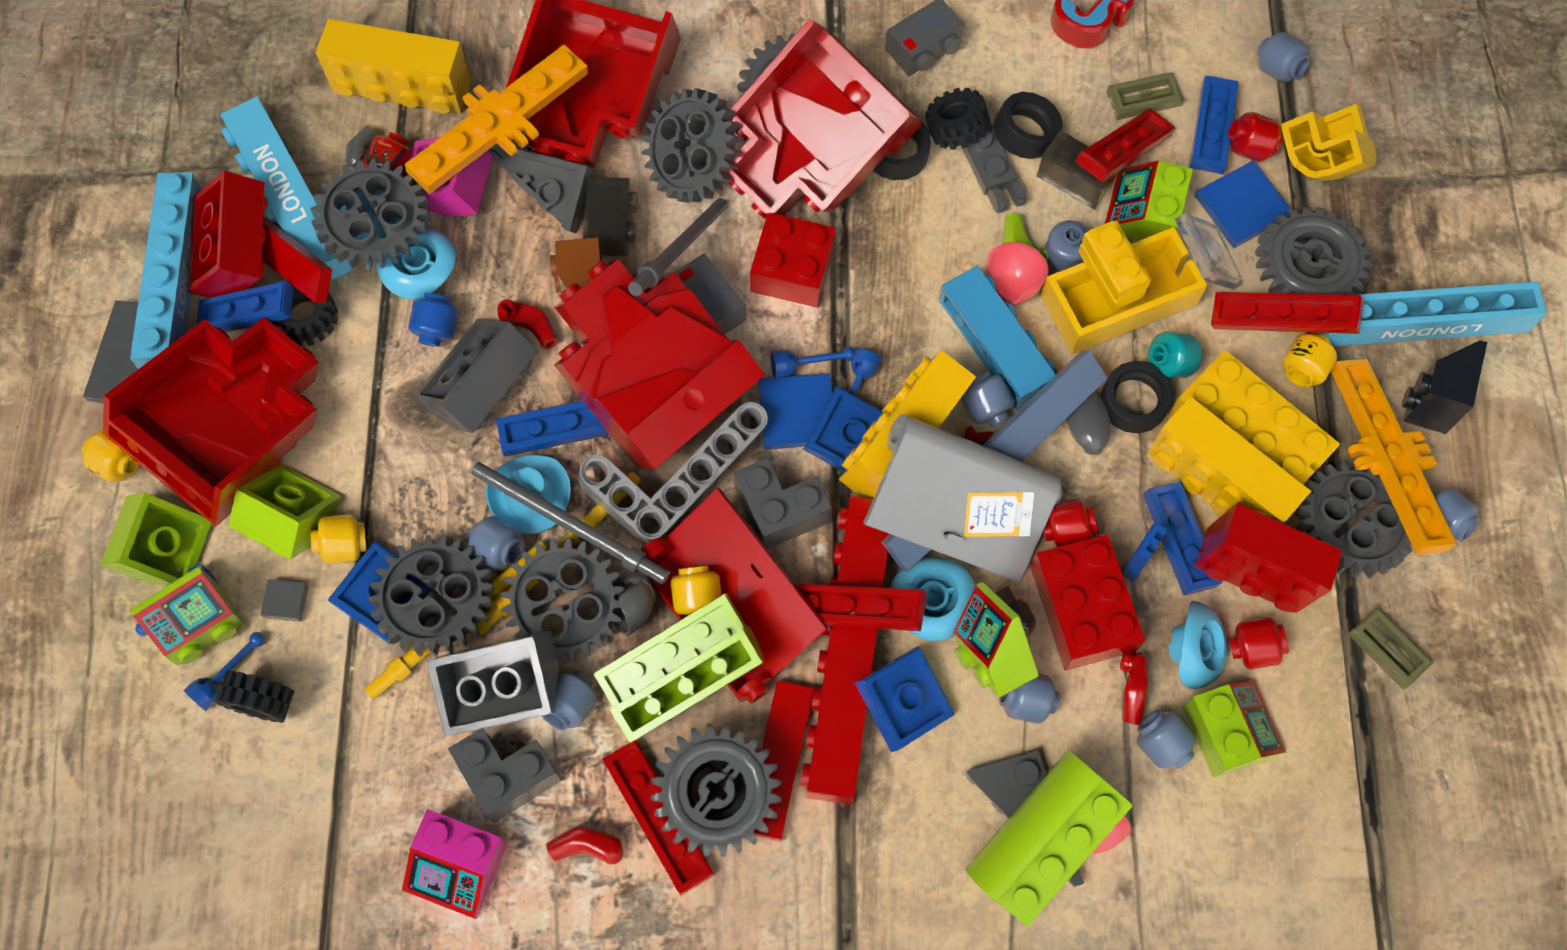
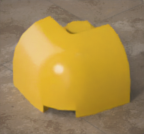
[1280,104,1377,182]

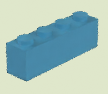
[939,265,1057,411]

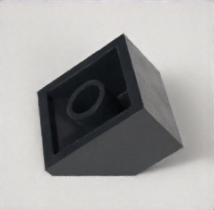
[1402,340,1487,434]

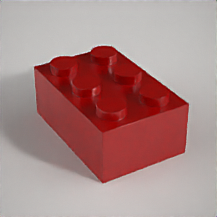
[188,170,267,298]
[1194,503,1343,613]
[1030,534,1145,671]

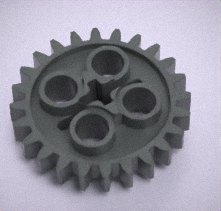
[642,88,743,203]
[311,159,430,270]
[1294,461,1413,578]
[368,535,495,657]
[500,538,624,661]

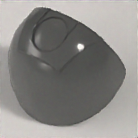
[612,573,656,637]

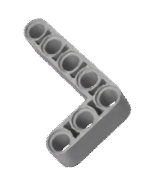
[578,402,768,544]

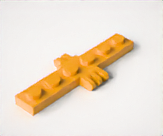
[404,45,588,194]
[1331,359,1457,555]

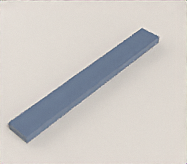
[881,350,1108,571]

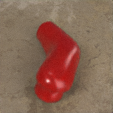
[497,299,558,350]
[1120,652,1149,725]
[546,826,623,865]

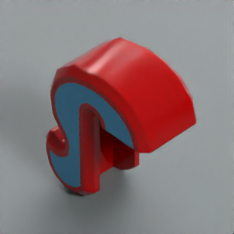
[1050,0,1134,48]

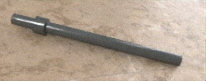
[628,198,728,296]
[471,462,670,585]

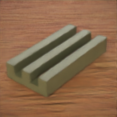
[1107,72,1183,120]
[1348,607,1434,690]

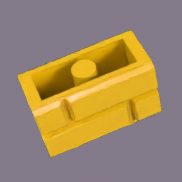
[1078,220,1151,310]

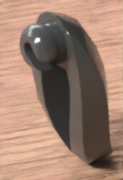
[1066,391,1110,455]

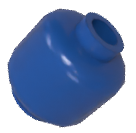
[408,293,459,347]

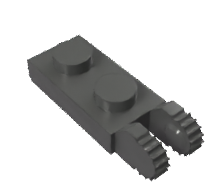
[962,122,1026,213]

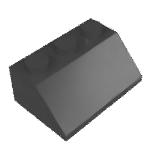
[412,318,538,434]
[427,630,559,737]

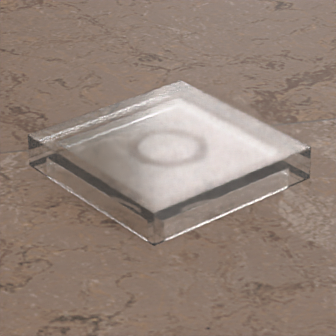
[1175,213,1244,290]

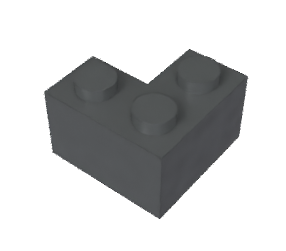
[734,458,832,549]
[448,728,561,823]

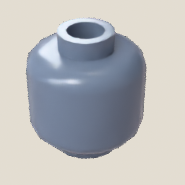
[1257,32,1310,83]
[1045,220,1089,271]
[961,371,1015,427]
[1432,488,1480,542]
[468,516,525,571]
[542,671,597,730]
[999,673,1059,724]
[1137,710,1196,769]

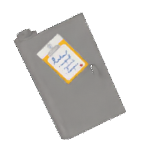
[863,414,1063,582]

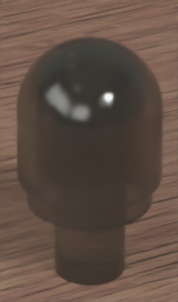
[996,586,1036,637]

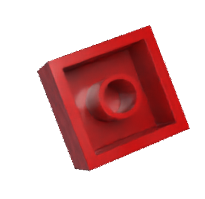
[750,212,836,308]

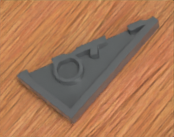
[488,143,593,233]
[966,750,1084,888]

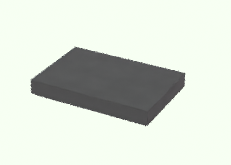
[83,300,138,404]

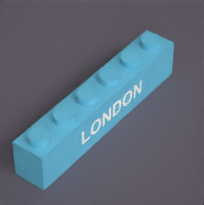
[220,96,353,281]
[130,172,201,369]
[1318,281,1547,347]

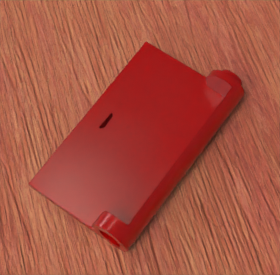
[640,488,829,704]

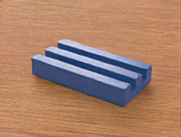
[1122,522,1168,582]

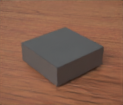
[260,579,308,622]

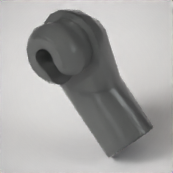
[345,125,378,170]

